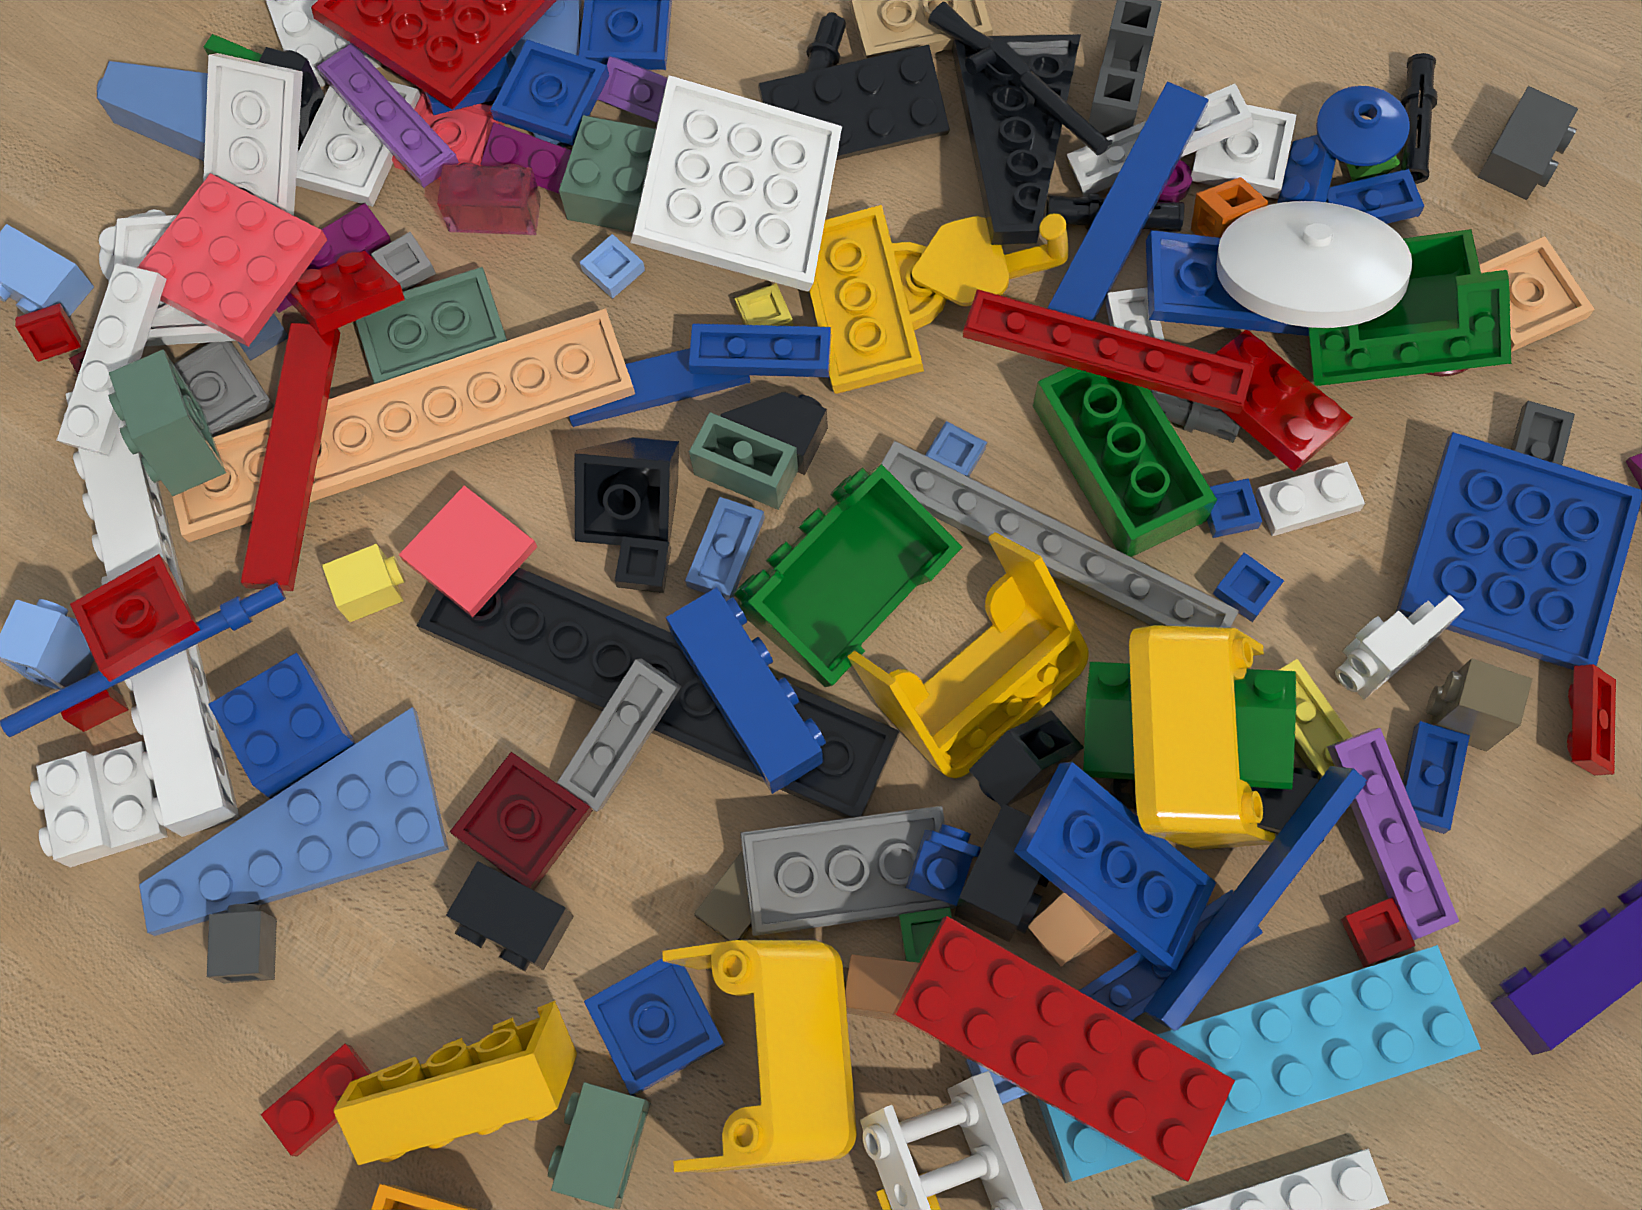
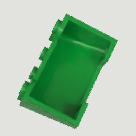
[733,464,963,687]

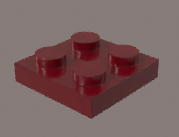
[450,752,593,890]

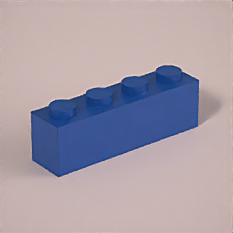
[666,587,826,794]

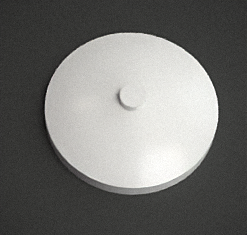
[1216,201,1412,328]

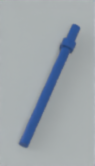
[0,582,286,737]

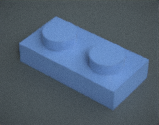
[685,497,765,601]

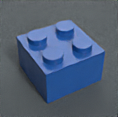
[208,652,356,799]

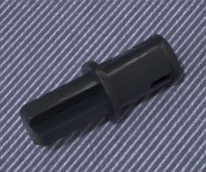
[804,12,846,73]

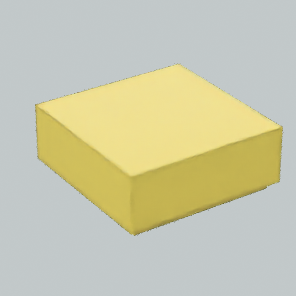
[734,283,793,326]

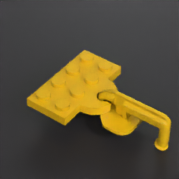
[810,205,1068,394]

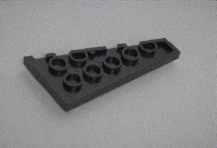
[952,34,1081,245]

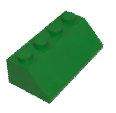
[1083,662,1296,789]

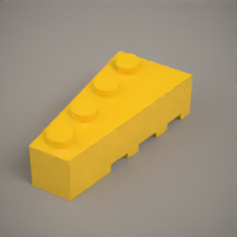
[333,1001,577,1165]

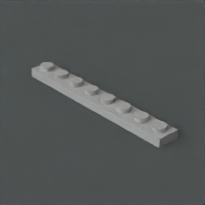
[881,441,1239,628]

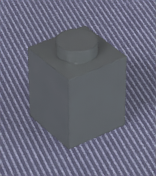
[207,904,277,984]

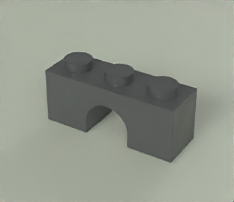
[1089,0,1162,137]

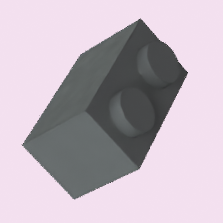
[1478,86,1578,200]

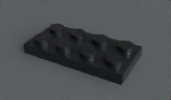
[758,44,950,160]

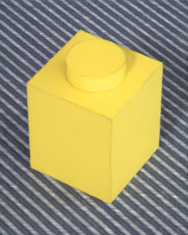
[322,544,405,622]

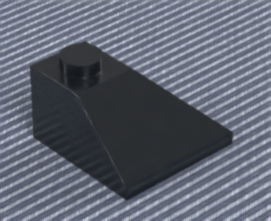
[574,437,679,546]

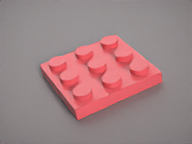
[137,173,327,347]

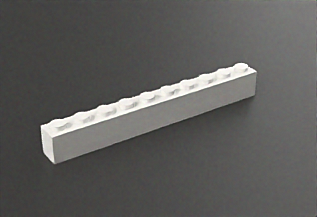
[64,392,240,837]

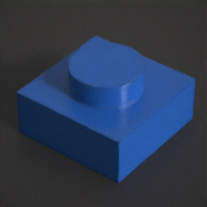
[1207,478,1262,538]
[1213,552,1284,622]

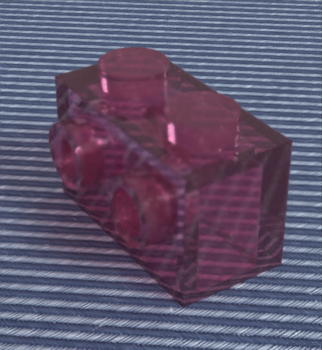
[437,163,541,235]

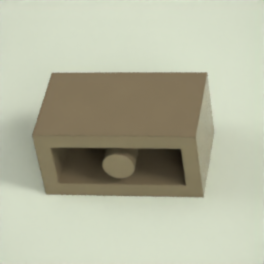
[1426,658,1533,752]

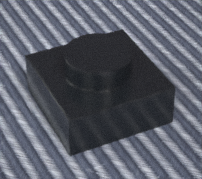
[614,537,671,593]

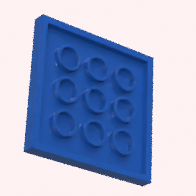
[1396,432,1642,670]

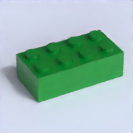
[1033,367,1217,557]

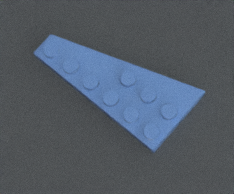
[139,707,449,936]

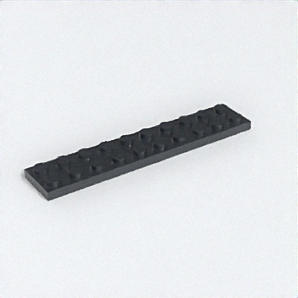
[416,568,900,818]

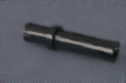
[1400,53,1438,184]
[1046,193,1184,231]

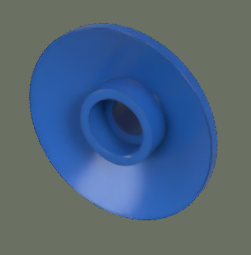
[1316,86,1410,166]

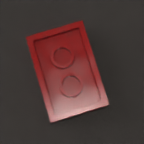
[1215,330,1353,472]

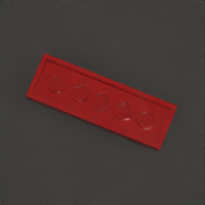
[892,916,1235,1182]

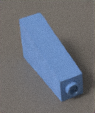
[97,61,208,161]

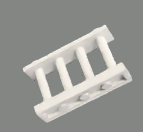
[860,1071,1043,1210]

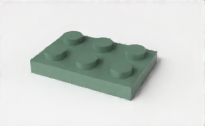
[356,267,507,384]

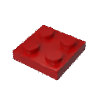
[286,251,405,335]
[70,554,200,682]

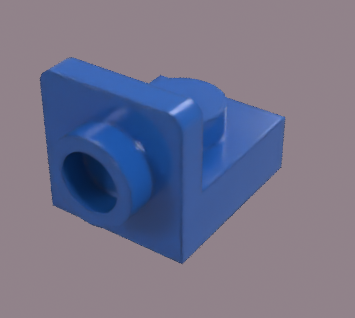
[906,824,981,906]

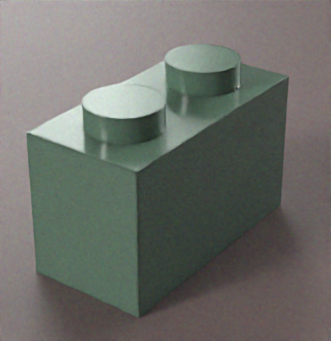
[689,412,798,510]
[548,1082,651,1209]

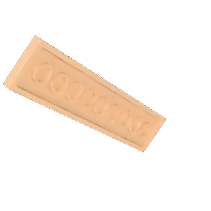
[172,308,635,542]

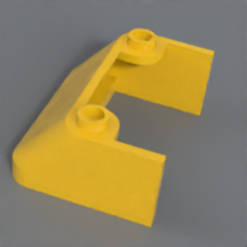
[847,532,1089,778]
[1129,625,1276,850]
[662,940,857,1172]

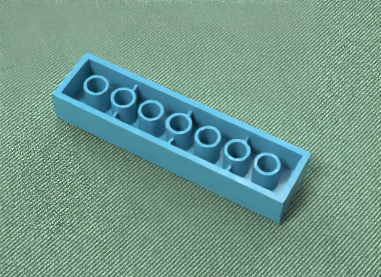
[1037,945,1481,1183]

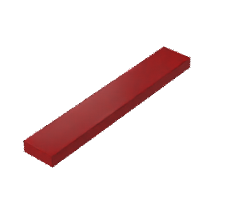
[963,289,1255,414]
[240,323,341,591]

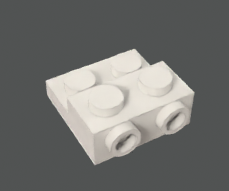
[1335,595,1465,700]
[30,741,168,868]

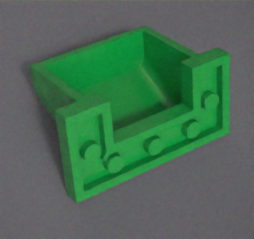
[1309,229,1511,386]

